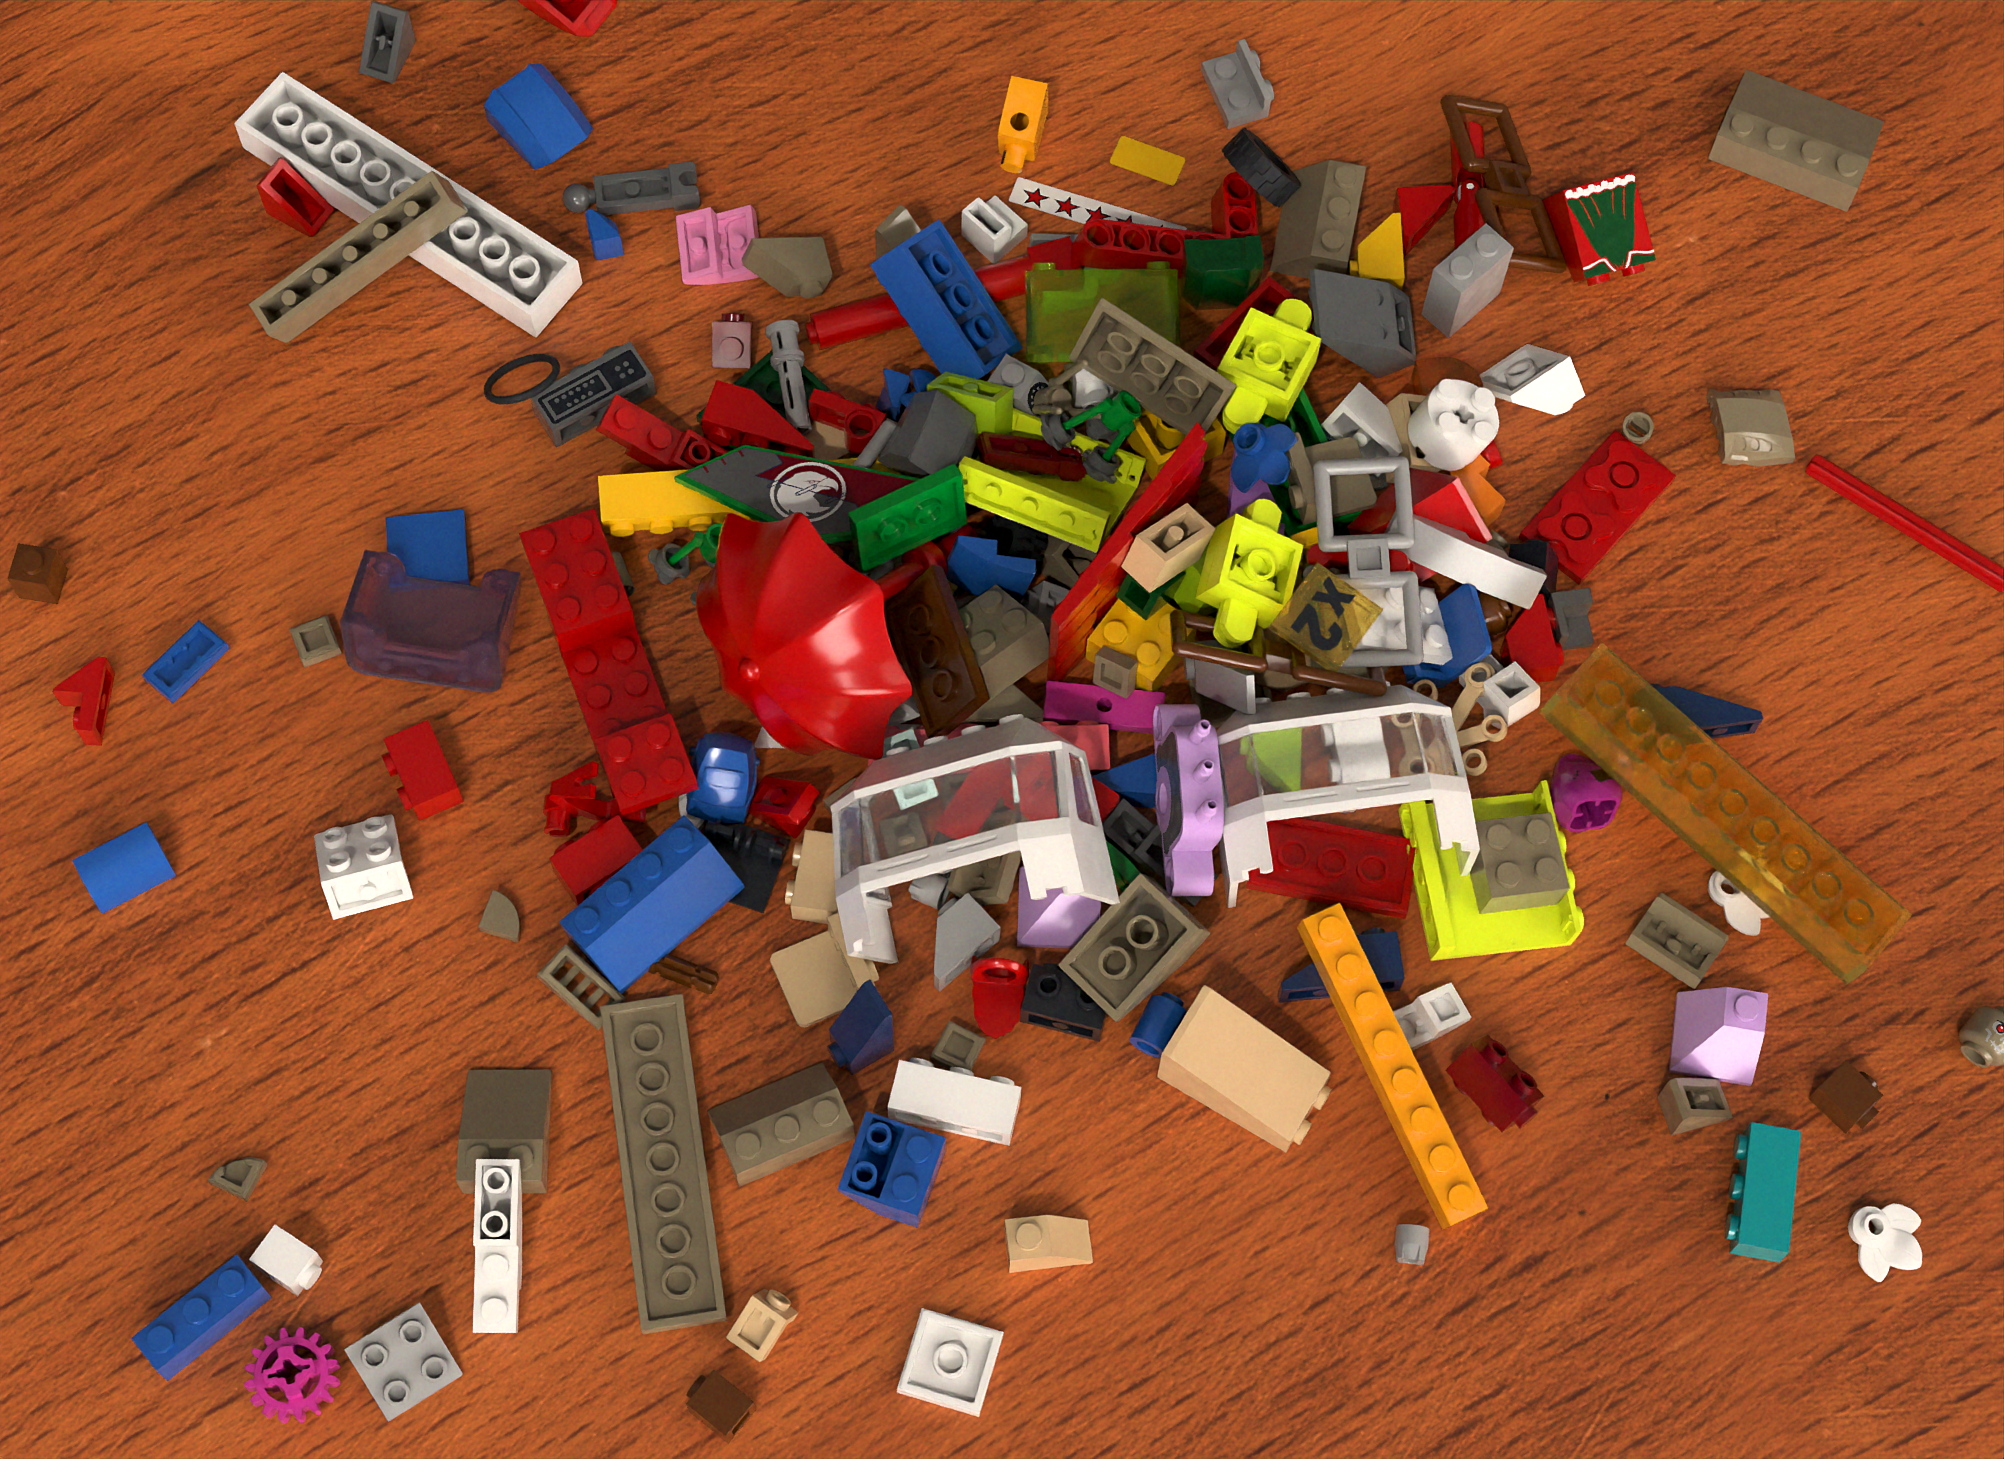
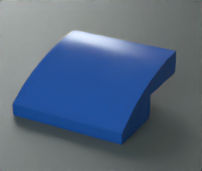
[946,535,1036,603]

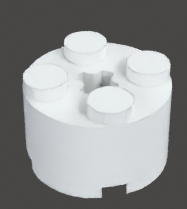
[1408,379,1499,471]

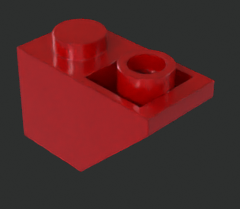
[1499,594,1564,683]

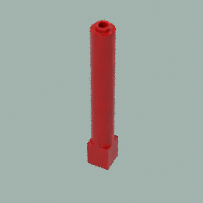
[805,236,1082,350]

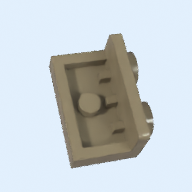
[947,822,1022,905]
[1625,893,1729,989]

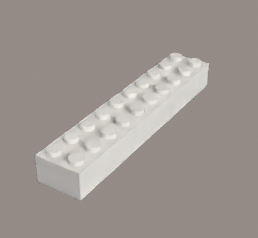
[234,72,583,338]

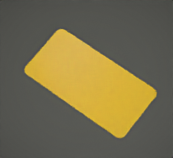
[1110,136,1186,185]

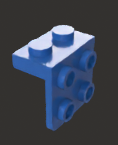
[1402,583,1492,688]

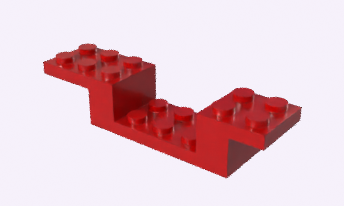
[519,508,699,816]

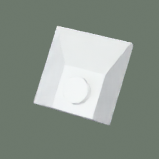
[1469,344,1585,415]

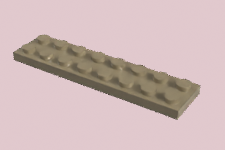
[600,994,727,1334]

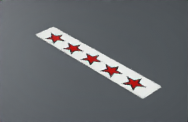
[1009,177,1187,230]

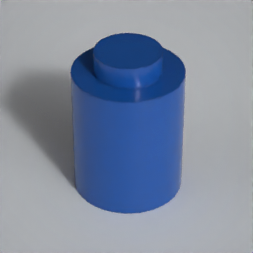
[1129,992,1187,1059]

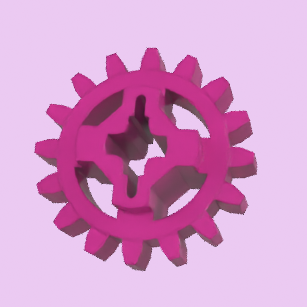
[244,1327,341,1424]

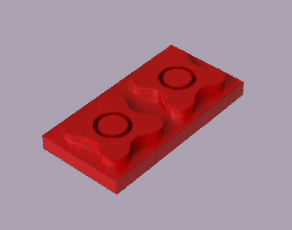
[1519,430,1676,585]
[1246,817,1417,919]

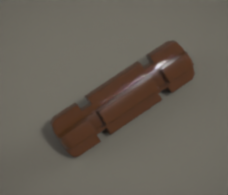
[648,954,719,994]

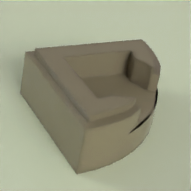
[478,890,521,943]
[208,1157,268,1202]

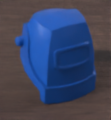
[686,731,760,823]

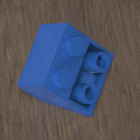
[838,1111,946,1228]

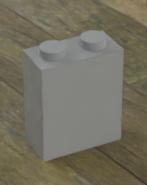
[1421,224,1514,339]

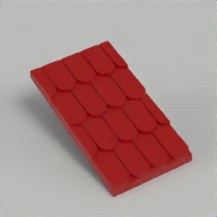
[1047,422,1207,682]

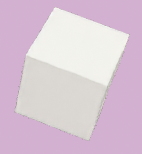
[961,195,1028,264]

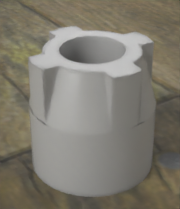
[909,873,950,910]
[1394,1224,1430,1265]

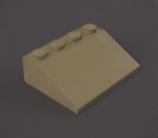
[1708,70,1884,212]
[1068,298,1236,435]

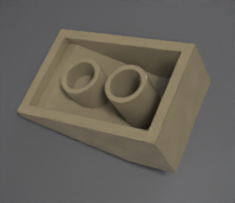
[1058,873,1211,1022]
[456,1070,552,1194]

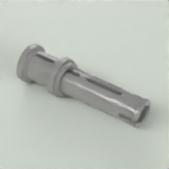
[765,320,813,436]

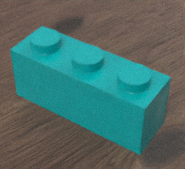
[1725,1122,1801,1263]

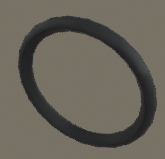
[483,354,560,405]

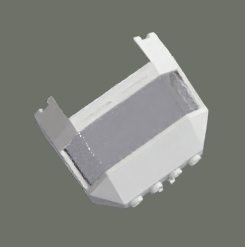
[1216,682,1480,908]
[830,714,1120,964]

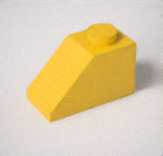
[1347,213,1405,291]

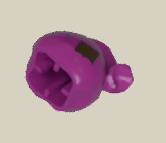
[1550,753,1622,833]

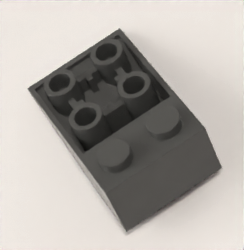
[1308,269,1417,378]

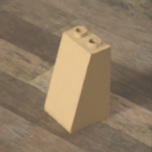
[1157,985,1332,1152]

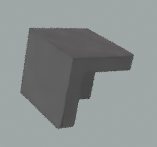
[1546,588,1594,650]

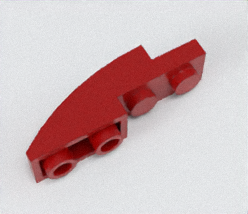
[596,394,728,472]

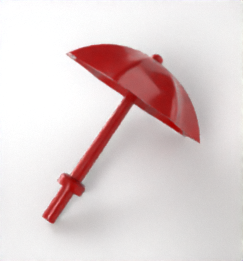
[696,512,979,760]

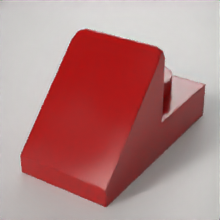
[52,657,115,746]
[748,776,820,839]

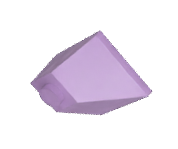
[1017,866,1101,949]
[1668,987,1768,1086]

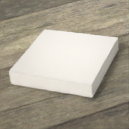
[897,1308,1004,1417]

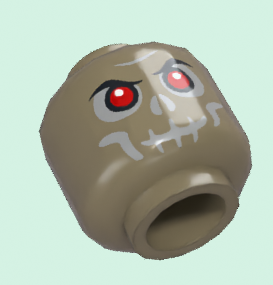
[1958,1006,2004,1068]

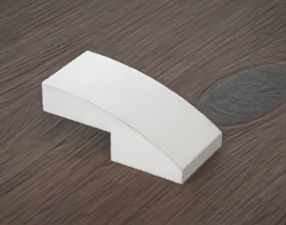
[1393,983,1472,1051]

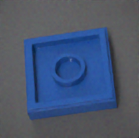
[386,509,470,593]

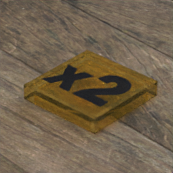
[1269,562,1383,672]

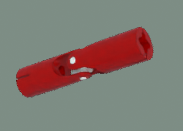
[1450,122,1486,250]

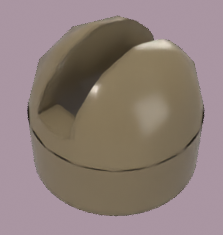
[1622,412,1654,445]

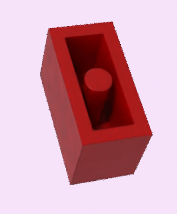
[381,720,464,821]
[549,815,643,906]

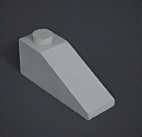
[1184,640,1256,714]

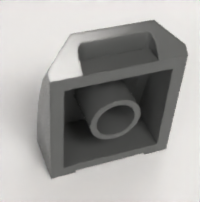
[877,390,978,479]

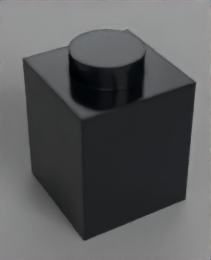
[1509,539,1559,601]

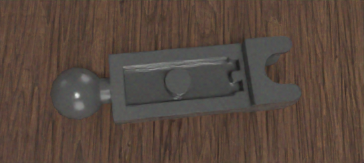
[562,162,700,215]

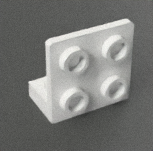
[314,814,413,920]

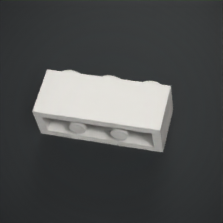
[888,1058,1021,1146]

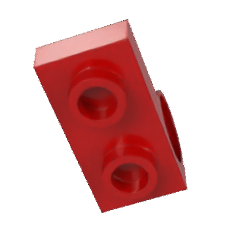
[809,388,887,457]

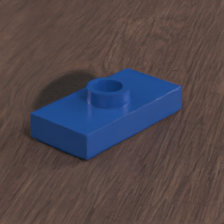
[142,620,230,704]

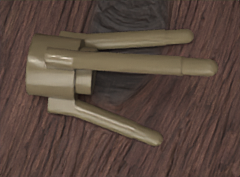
[1032,359,1101,419]

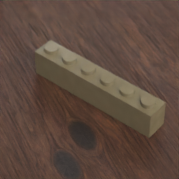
[249,171,468,343]

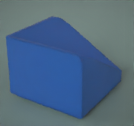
[585,209,624,261]
[876,368,911,423]

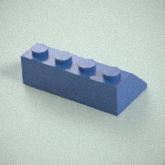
[870,219,1023,379]
[560,815,745,994]

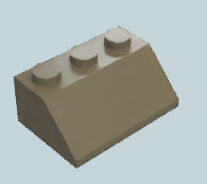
[1270,160,1366,279]
[707,1062,855,1187]

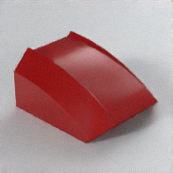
[517,0,617,37]

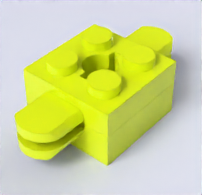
[1217,299,1321,434]
[1195,499,1304,648]

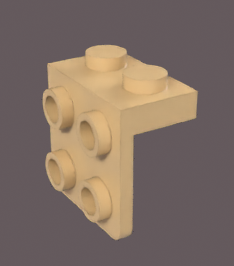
[770,912,879,1027]

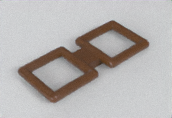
[1440,95,1567,274]
[1169,610,1387,697]

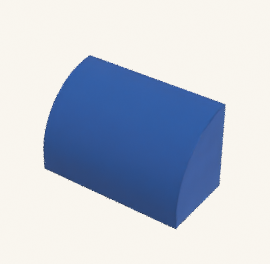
[72,822,176,914]

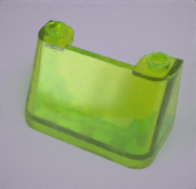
[1024,261,1181,364]

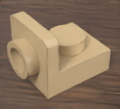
[726,1289,798,1362]

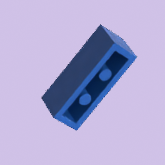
[131,1254,272,1381]

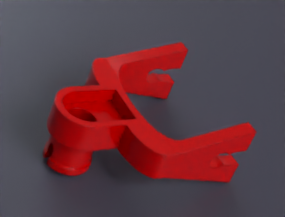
[543,761,646,837]

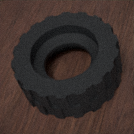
[1222,127,1301,208]

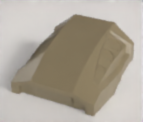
[1706,389,1795,467]

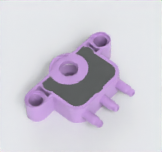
[1153,704,1224,896]

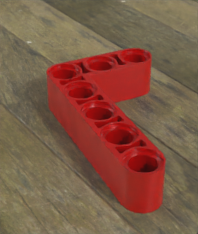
[1071,172,1258,279]

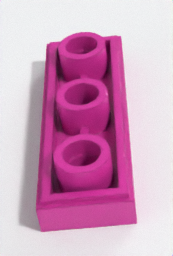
[1043,681,1165,734]

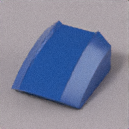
[484,64,593,170]

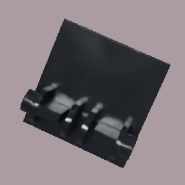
[704,819,791,913]

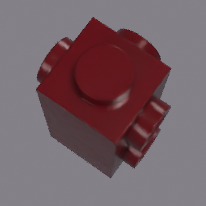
[1445,1035,1544,1132]

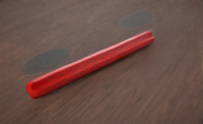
[1805,454,2004,592]

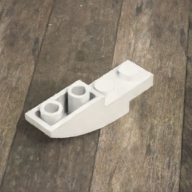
[473,1159,522,1333]

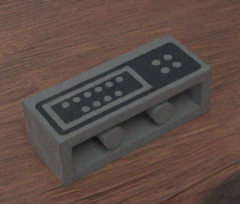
[530,342,656,448]

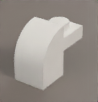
[1459,654,1541,729]

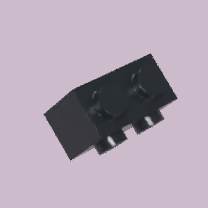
[1020,963,1107,1042]

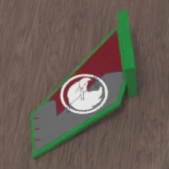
[674,445,967,572]

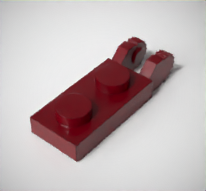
[976,432,1087,482]

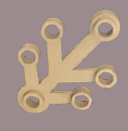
[1392,662,1507,777]

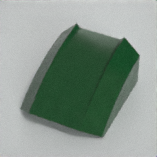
[1181,235,1264,310]

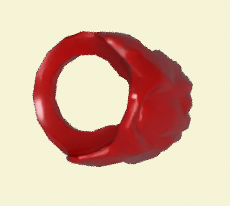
[970,956,1029,1040]

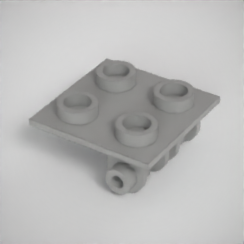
[344,1302,463,1422]

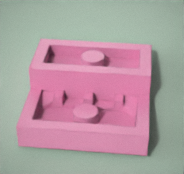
[676,205,759,285]

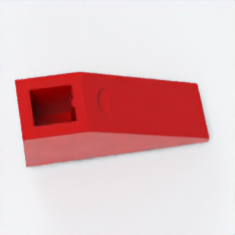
[701,380,815,458]

